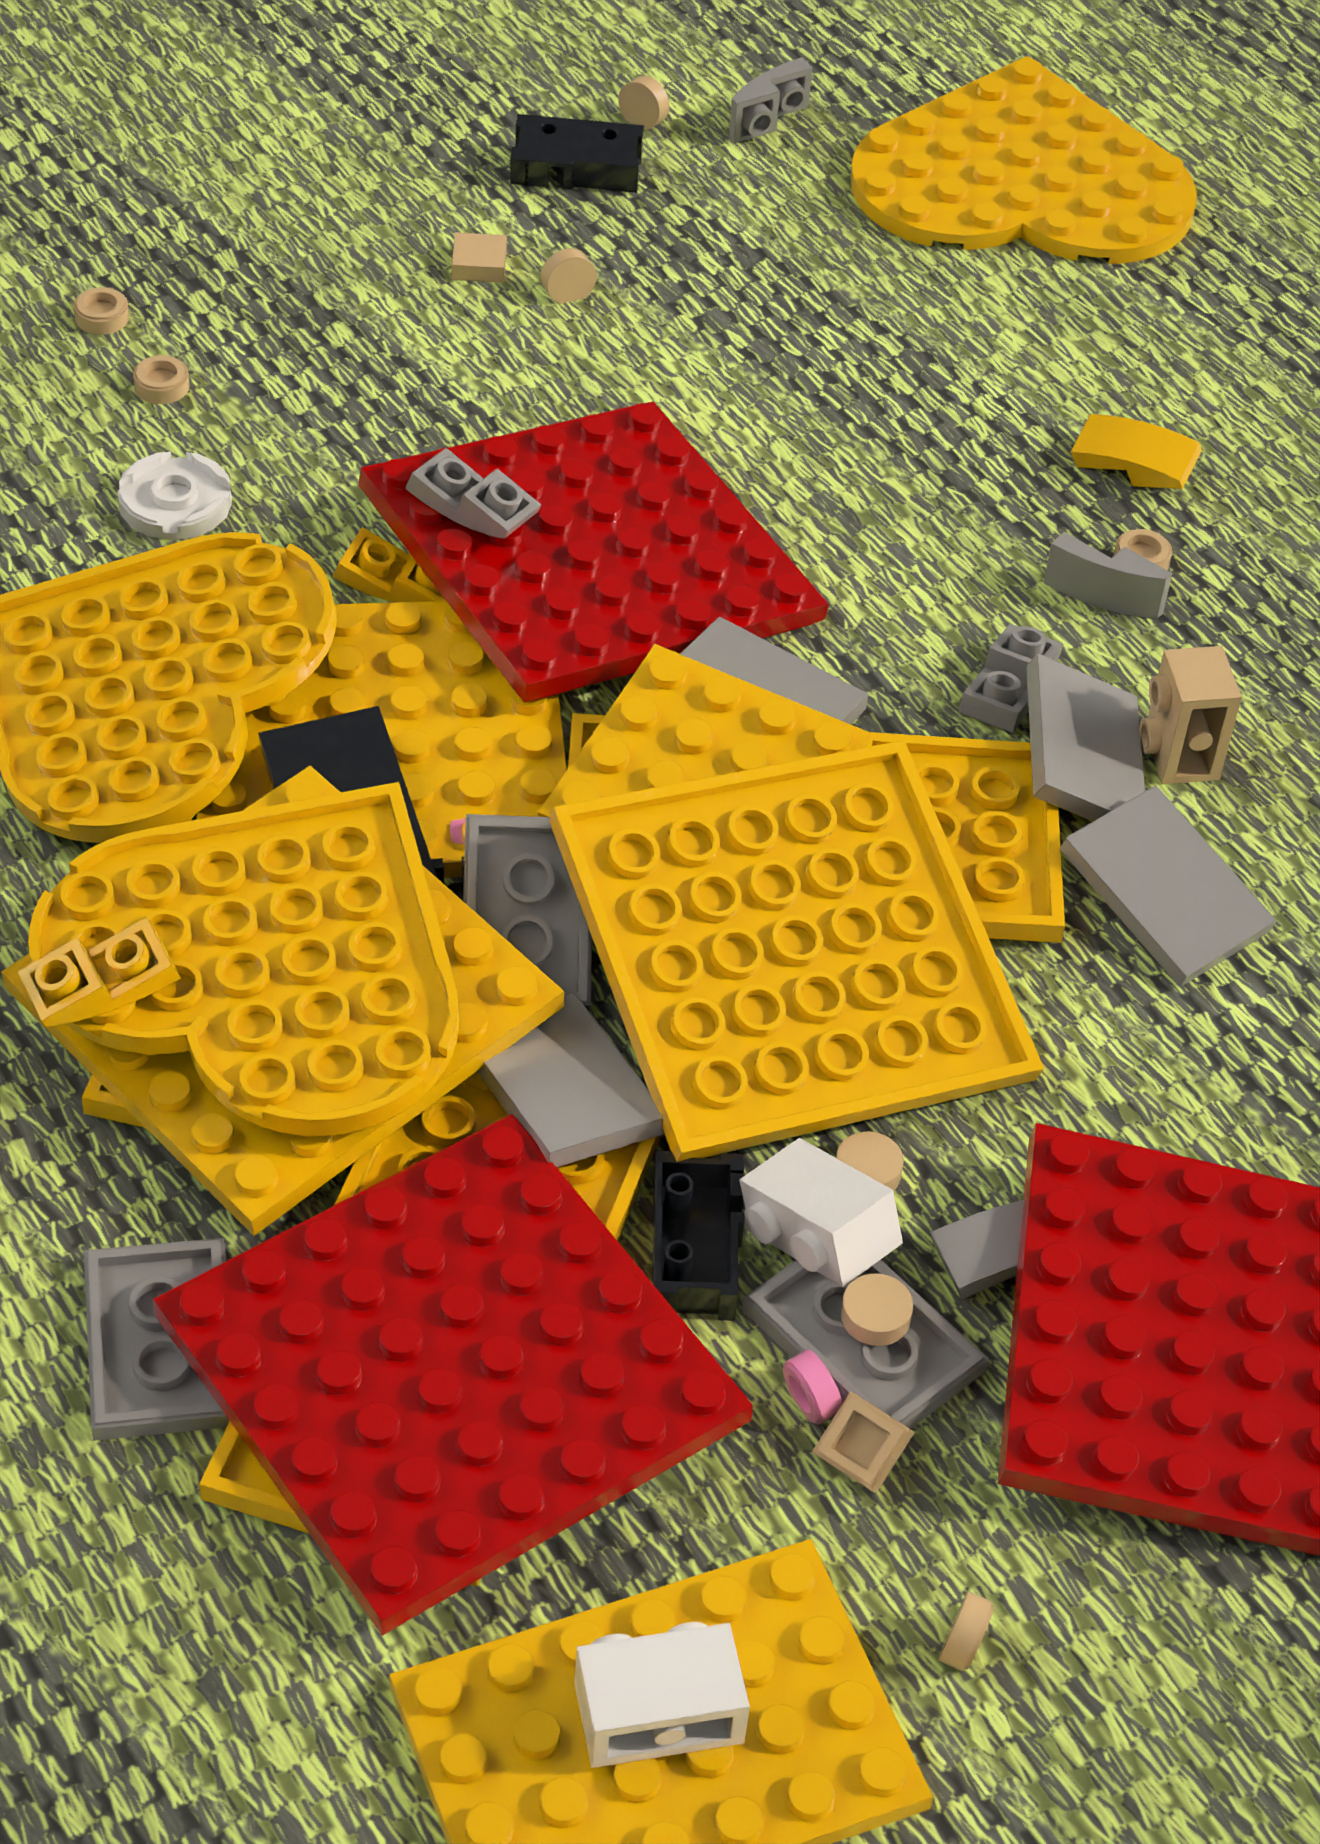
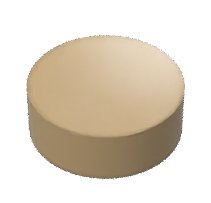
[618,76,669,130]
[541,248,597,304]
[73,287,129,335]
[133,355,189,404]
[1113,529,1172,571]
[836,1132,904,1191]
[841,1273,913,1346]
[938,1591,994,1672]

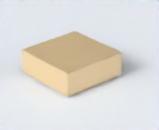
[452,232,507,283]
[812,1391,915,1493]

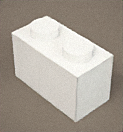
[739,1138,903,1287]
[574,1622,750,1768]

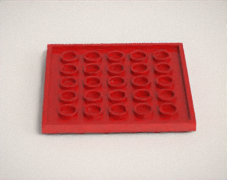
[358,401,829,703]
[153,1114,753,1636]
[998,1123,1320,1556]

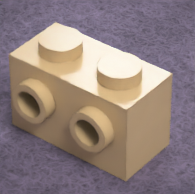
[1139,646,1242,784]

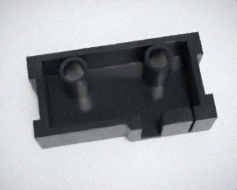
[510,114,644,193]
[652,1151,745,1321]

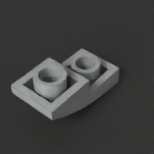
[729,57,812,143]
[405,448,541,539]
[1044,532,1172,619]
[959,624,1063,733]
[930,1200,1024,1300]

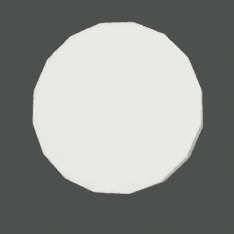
[117,452,232,540]

